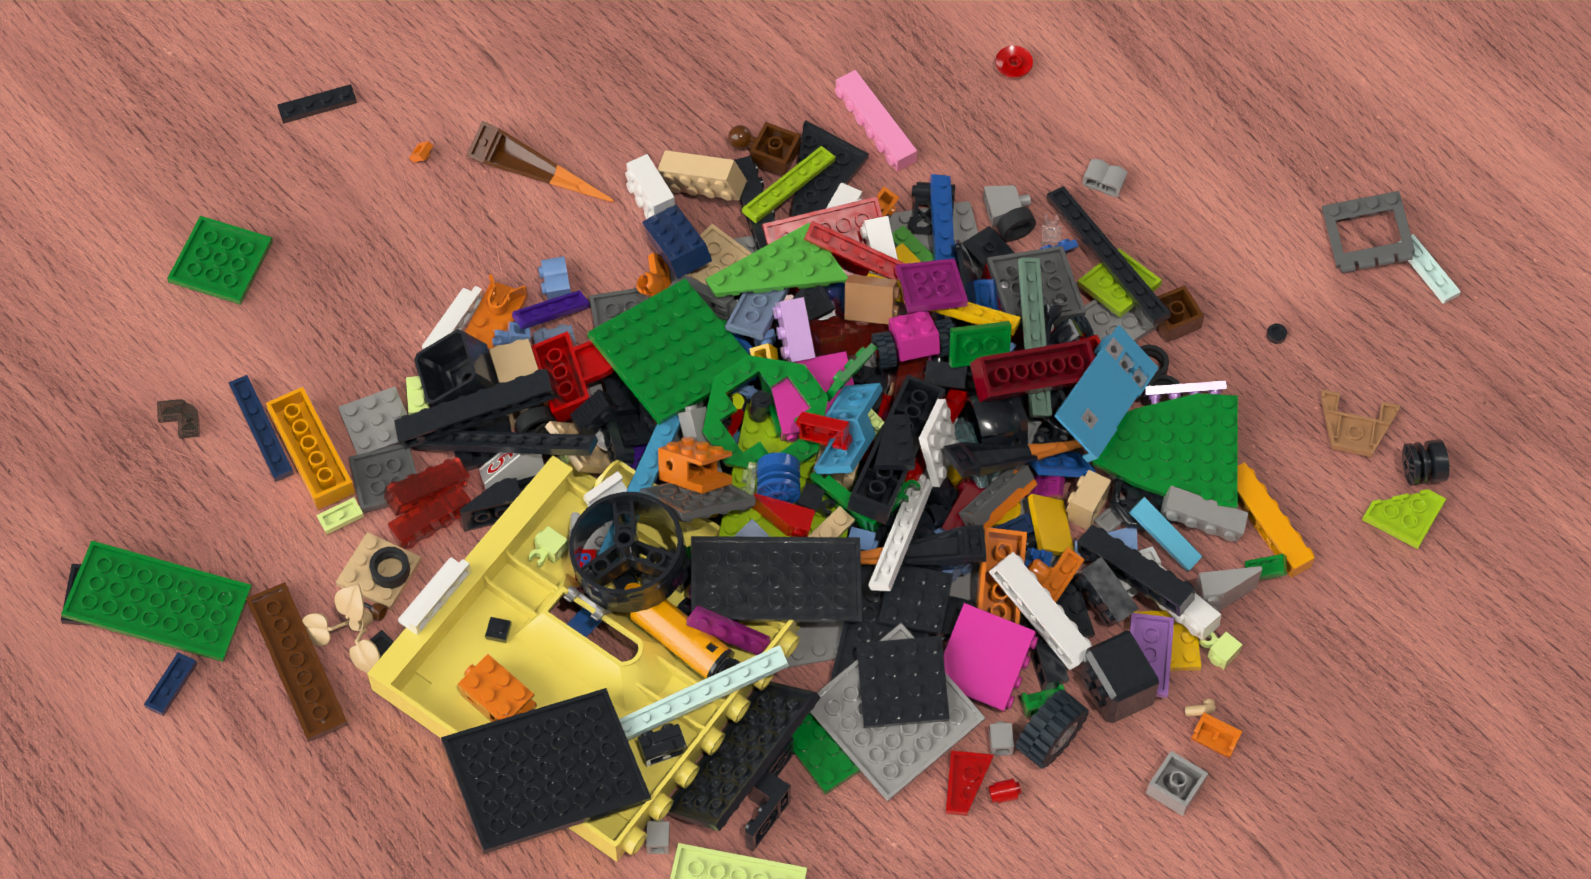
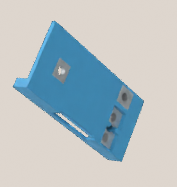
[1055,325,1159,462]

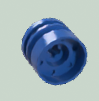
[757,453,800,504]

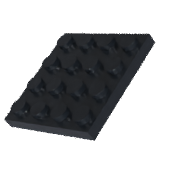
[856,636,950,728]

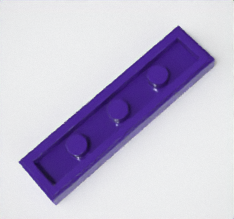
[512,290,590,330]

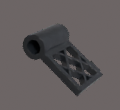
[909,182,955,234]

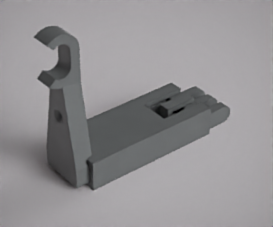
[669,275,738,321]

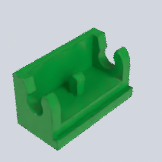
[1020,684,1065,718]

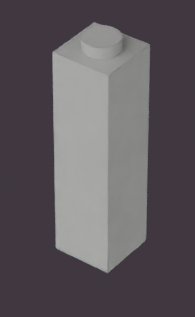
[678,404,722,472]

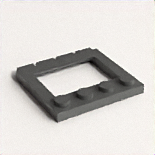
[1322,191,1415,273]

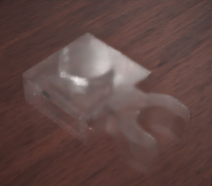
[1041,214,1061,247]

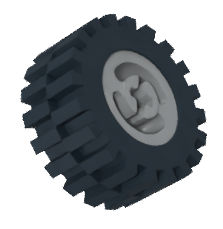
[1015,689,1089,769]

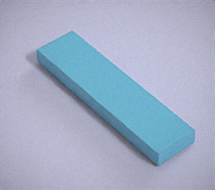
[1129,497,1202,572]

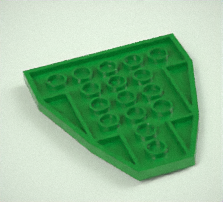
[1092,393,1238,509]

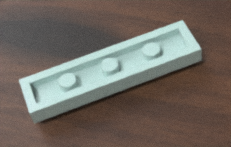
[1399,234,1461,304]

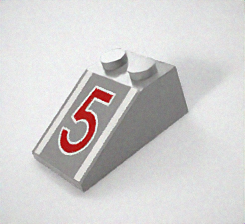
[478,453,544,489]

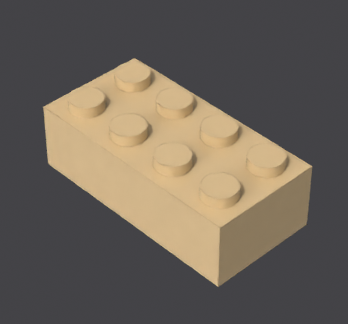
[657,150,747,201]

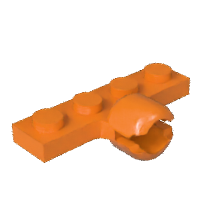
[636,253,672,297]
[1027,547,1085,603]

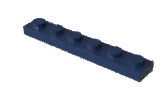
[228,375,294,482]

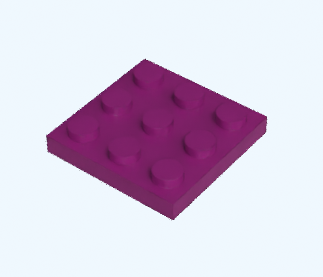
[895,259,968,313]

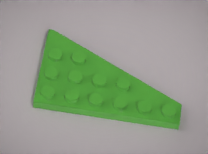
[705,223,848,297]

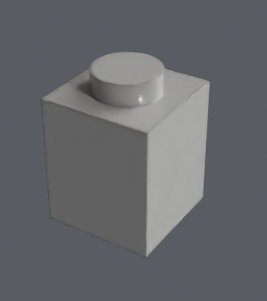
[989,721,1014,756]
[646,819,670,854]

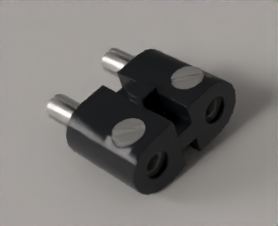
[1034,422,1074,454]

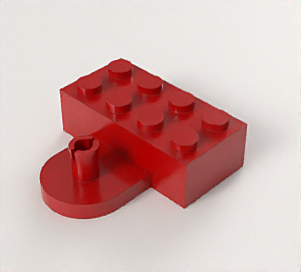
[531,331,614,422]

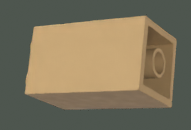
[489,339,549,429]

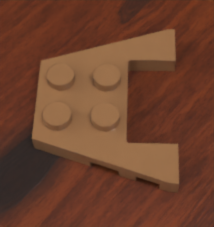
[1320,390,1400,457]

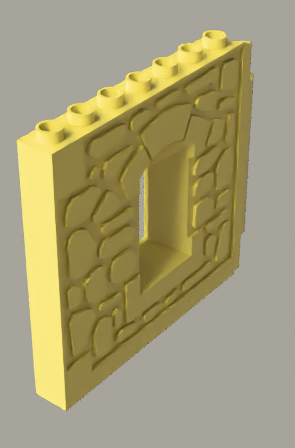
[367,456,801,862]

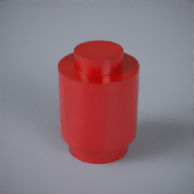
[988,778,1022,804]

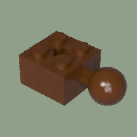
[728,122,801,176]

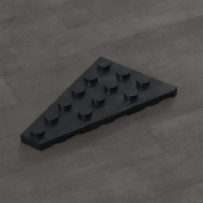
[791,120,869,217]

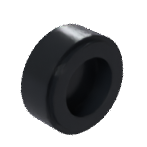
[1266,323,1287,344]

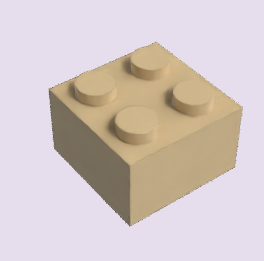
[1066,470,1111,530]

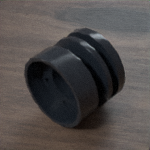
[1402,439,1450,486]

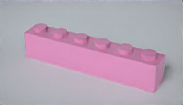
[835,70,917,172]

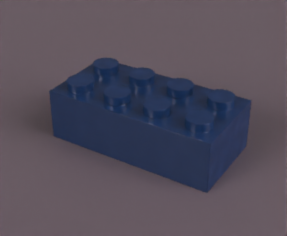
[642,204,712,279]

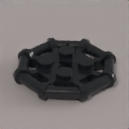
[1109,477,1178,531]

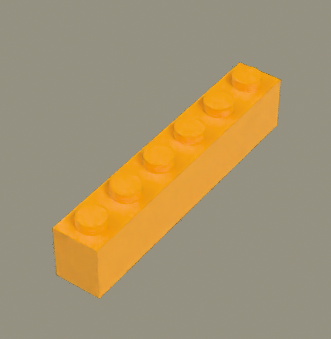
[1237,462,1315,578]

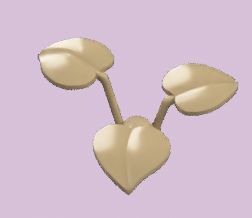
[302,583,380,673]

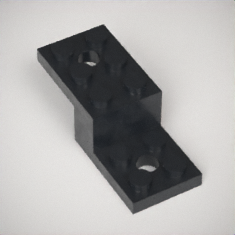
[745,737,794,852]

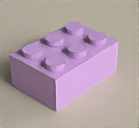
[773,297,815,362]

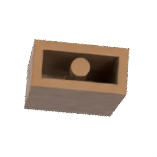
[845,275,900,324]

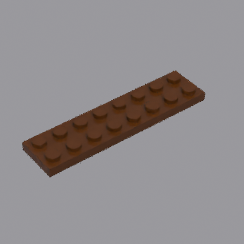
[246,582,348,742]

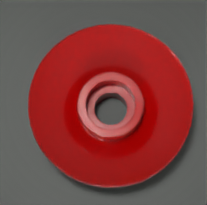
[995,46,1033,78]

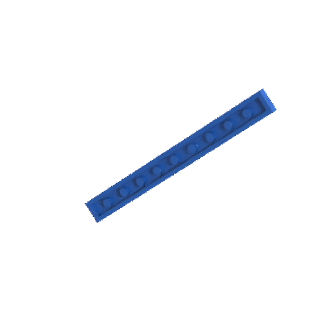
[930,174,959,327]

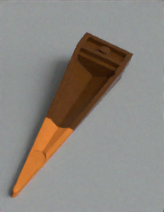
[466,121,614,202]

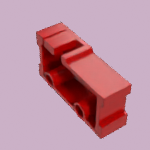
[796,411,853,450]

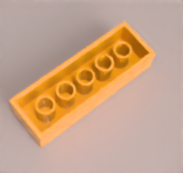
[266,387,355,510]

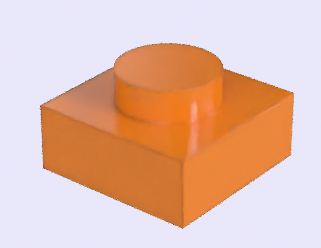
[408,141,433,163]

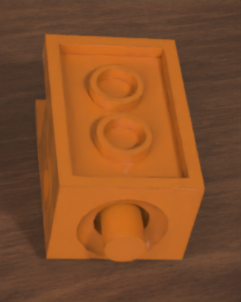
[658,437,732,494]
[458,654,537,722]

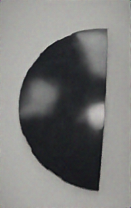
[954,240,978,327]

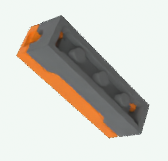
[959,464,1038,529]

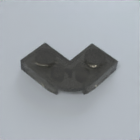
[157,399,200,439]

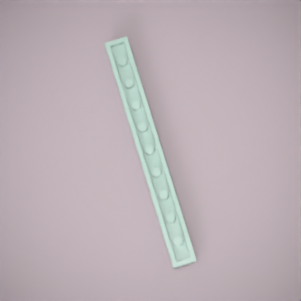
[619,645,789,740]

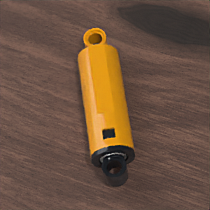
[624,583,740,679]

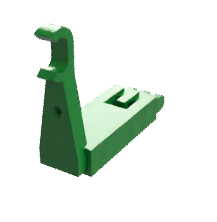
[811,472,921,533]

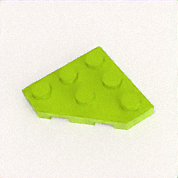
[1362,489,1446,549]

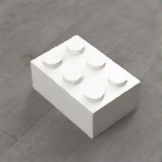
[625,154,675,220]

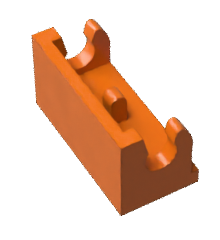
[1191,712,1243,759]

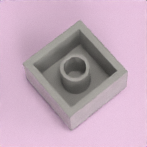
[1146,751,1208,816]

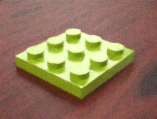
[1077,248,1162,318]

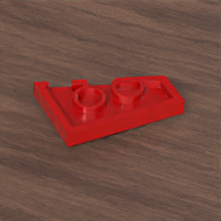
[945,750,994,816]

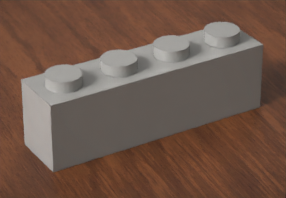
[1160,486,1248,542]

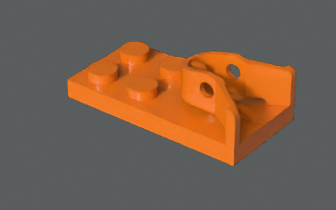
[465,274,528,352]

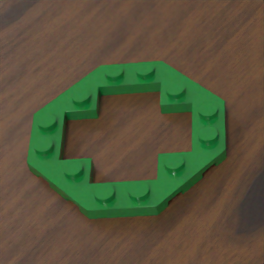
[703,355,828,471]

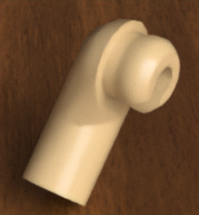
[1185,699,1216,717]

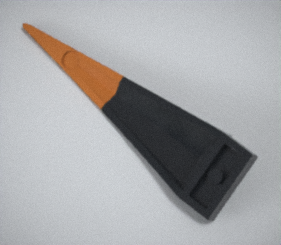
[942,440,1083,478]
[860,525,987,566]

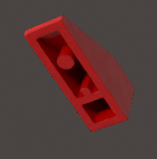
[751,493,815,537]

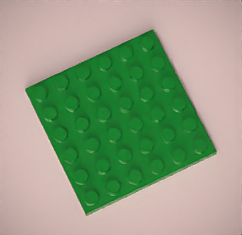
[587,278,749,425]

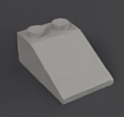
[1195,566,1262,611]

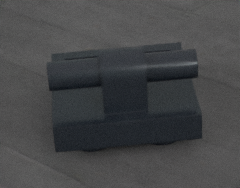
[615,402,657,446]

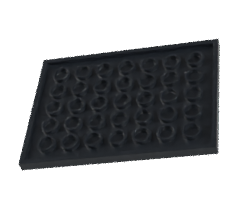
[441,688,651,854]

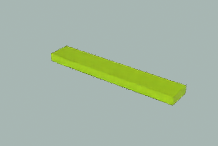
[742,146,836,223]

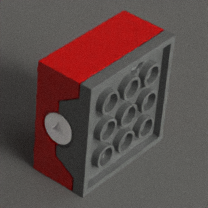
[981,246,1086,344]

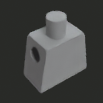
[983,185,1031,228]

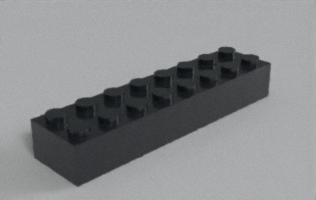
[847,374,945,525]

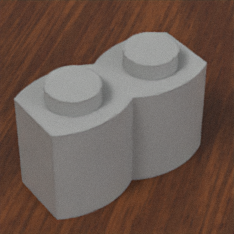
[1082,159,1128,197]

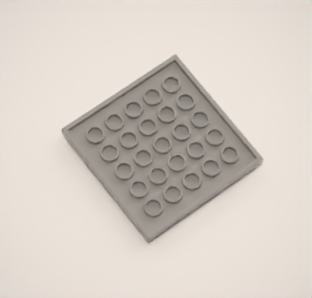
[810,623,986,802]

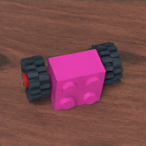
[871,311,954,370]

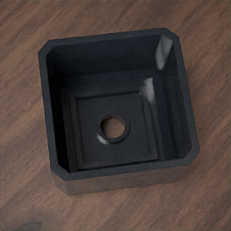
[414,329,499,406]
[1080,630,1159,723]

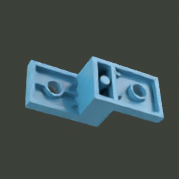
[814,383,883,475]

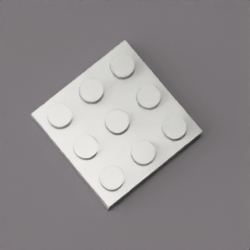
[919,399,959,487]

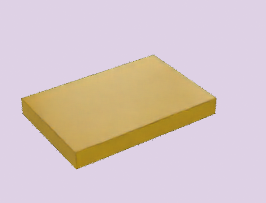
[1027,494,1074,556]

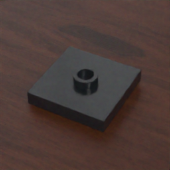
[962,226,1015,271]

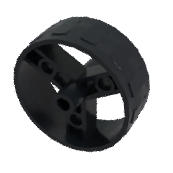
[569,492,687,612]

